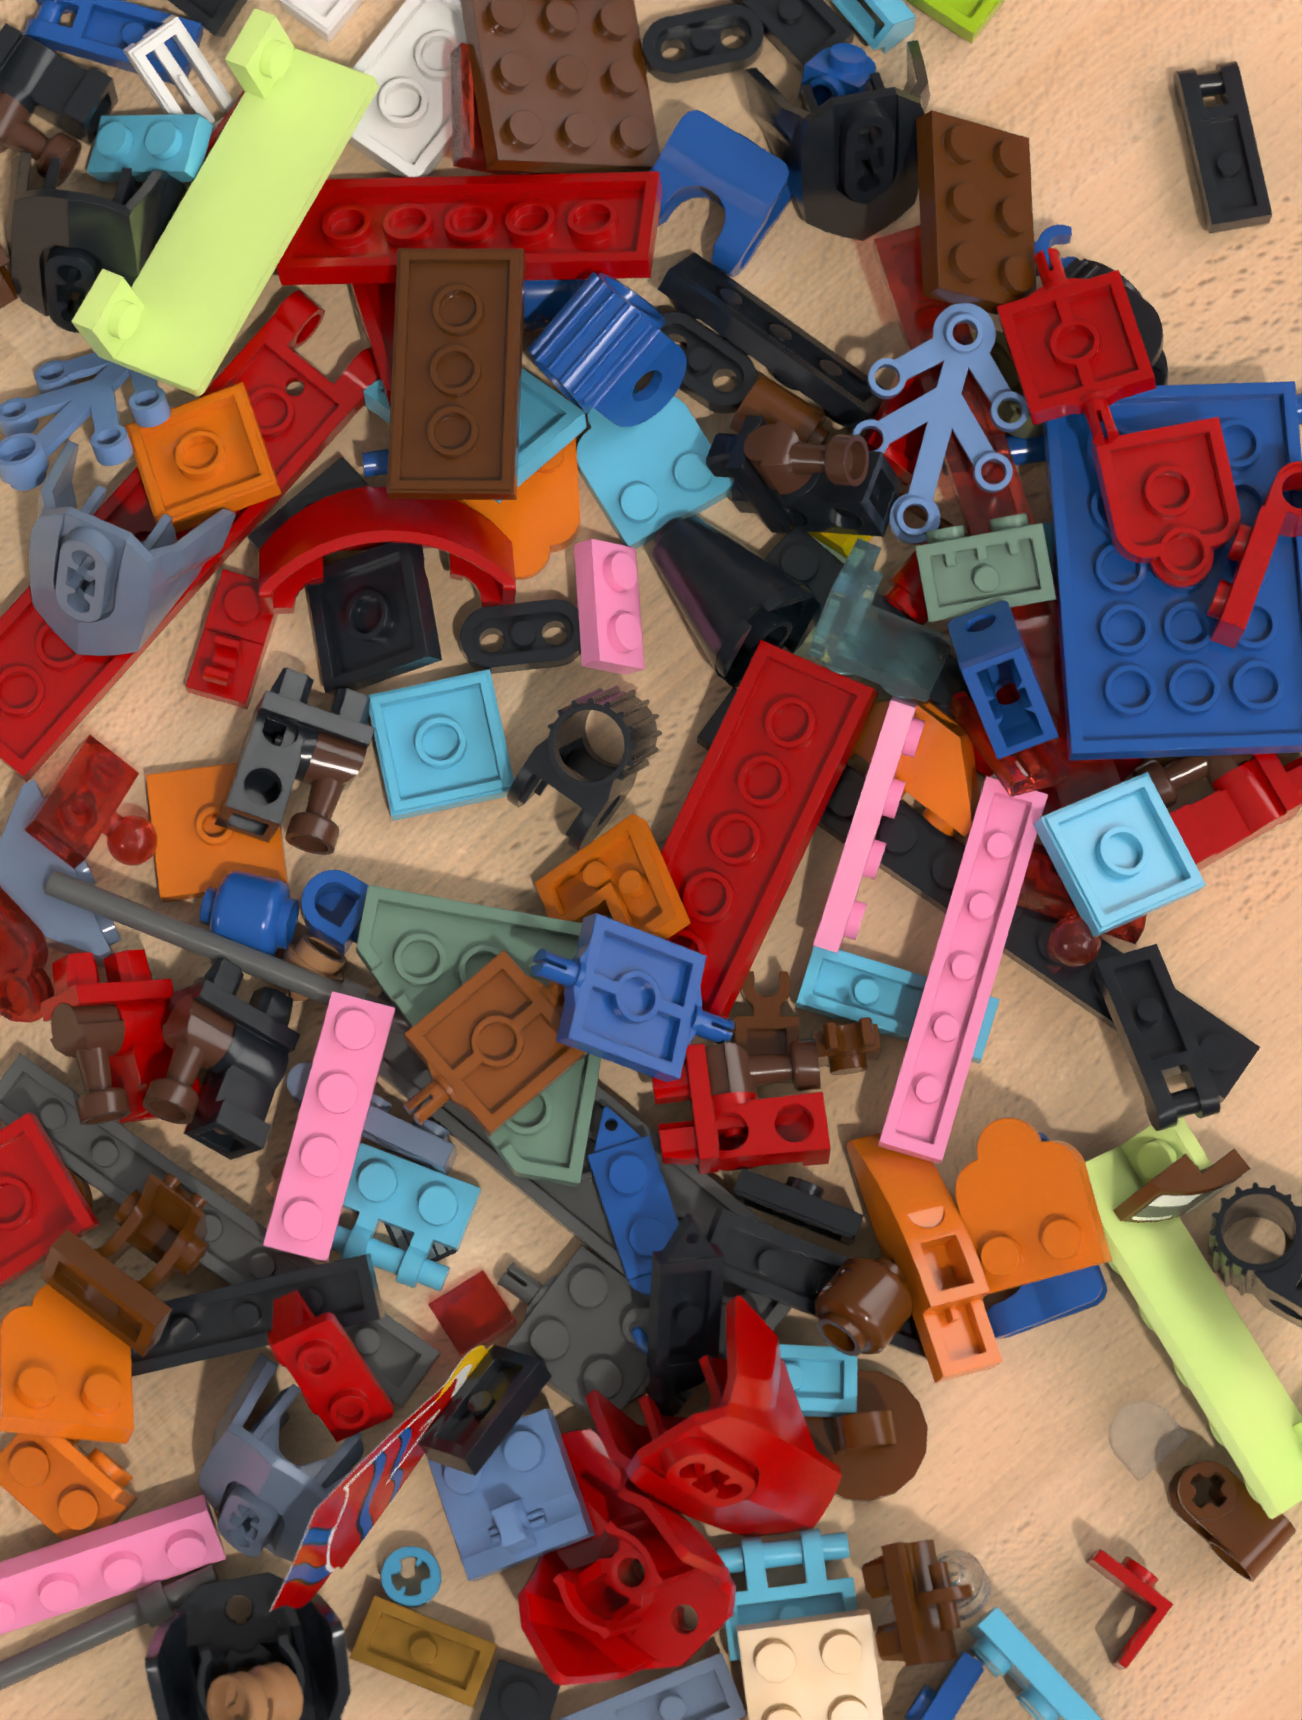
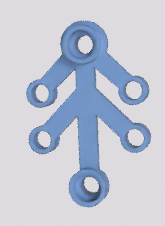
[852,303,1029,545]
[0,353,171,491]

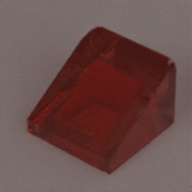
[428,1270,518,1359]

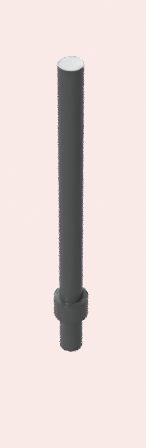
[45,870,410,1036]
[0,1564,220,1691]

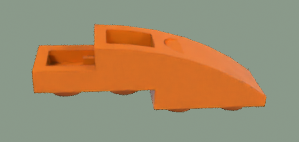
[846,1133,1003,1383]

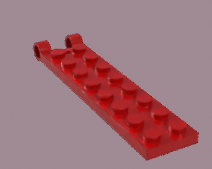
[0,290,380,782]

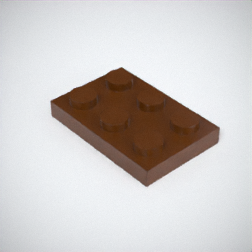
[916,110,1036,315]

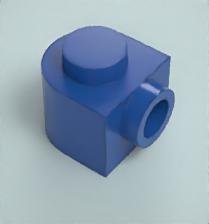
[798,43,876,107]
[301,870,368,955]

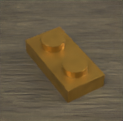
[349,1595,498,1708]

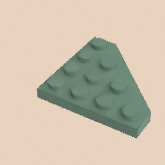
[356,885,601,1187]

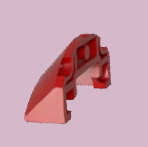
[259,486,516,615]

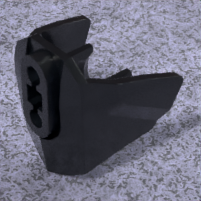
[743,40,930,241]
[7,151,187,333]

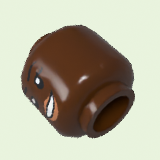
[815,1257,913,1356]

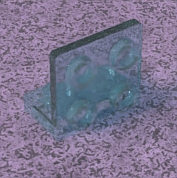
[807,538,953,702]

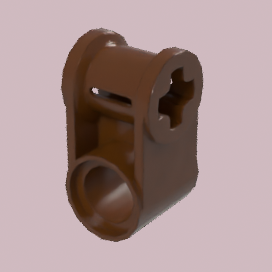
[1167,1460,1296,1582]

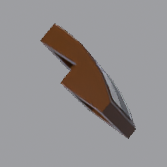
[1113,1148,1251,1223]

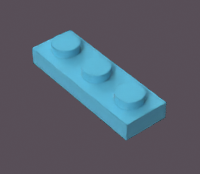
[795,946,1000,1064]

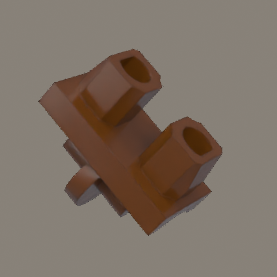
[861,1539,974,1667]

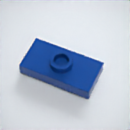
[904,1651,985,1720]

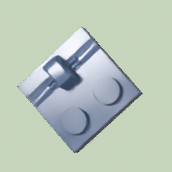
[427,1409,596,1581]

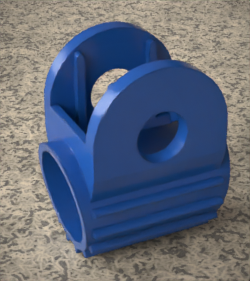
[527,272,687,427]

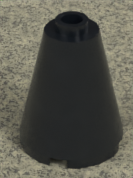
[652,516,821,687]

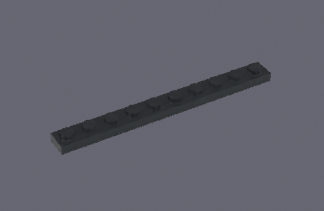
[697,687,1260,1103]

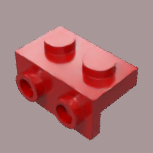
[267,1290,393,1442]

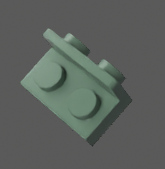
[915,513,1056,622]

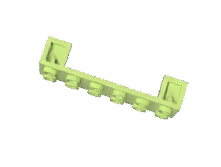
[71,8,379,396]
[1085,1117,1302,1519]

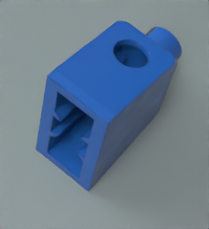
[947,601,1058,759]

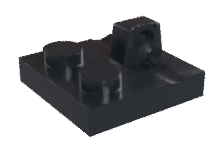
[307,542,442,695]

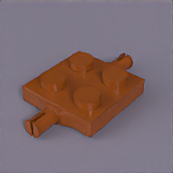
[403,950,588,1137]

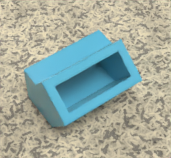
[831,0,916,54]

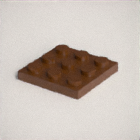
[460,0,660,174]

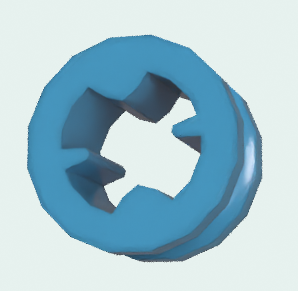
[381,1546,442,1607]

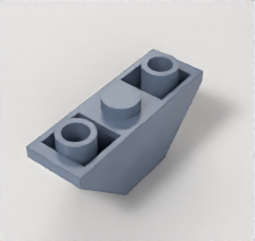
[0,779,121,967]

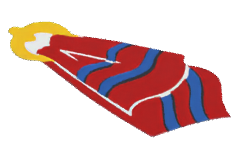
[270,1344,495,1611]

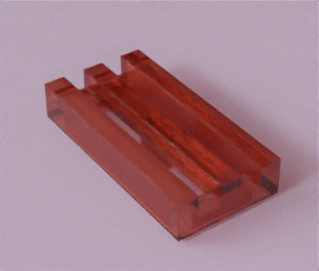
[950,684,1070,797]

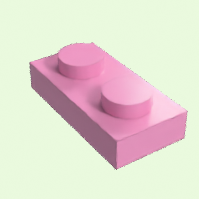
[574,539,645,675]

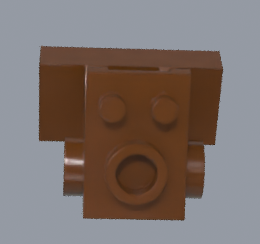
[40,1173,210,1357]

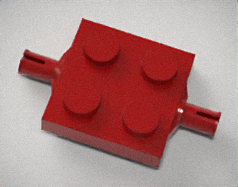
[996,248,1156,445]

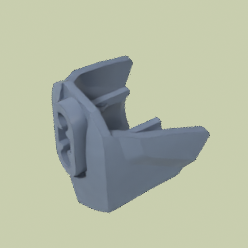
[29,440,235,656]
[199,1352,364,1562]

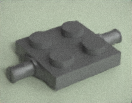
[497,1246,693,1419]

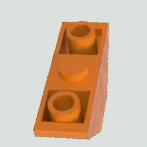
[849,694,980,837]

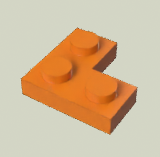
[535,813,691,940]

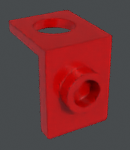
[1086,1549,1173,1670]

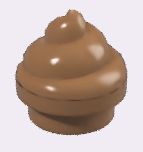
[282,933,347,1001]

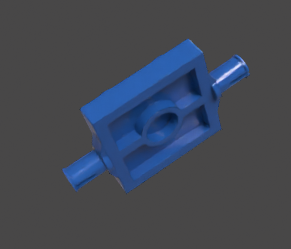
[531,913,734,1082]

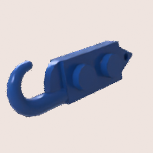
[587,1107,679,1355]

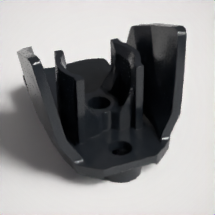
[145,1572,351,1720]

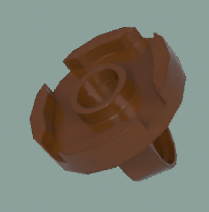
[804,1370,928,1502]

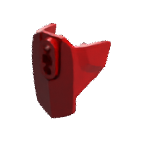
[585,1295,842,1537]
[517,1428,736,1685]

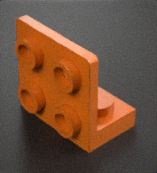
[0,1433,138,1541]

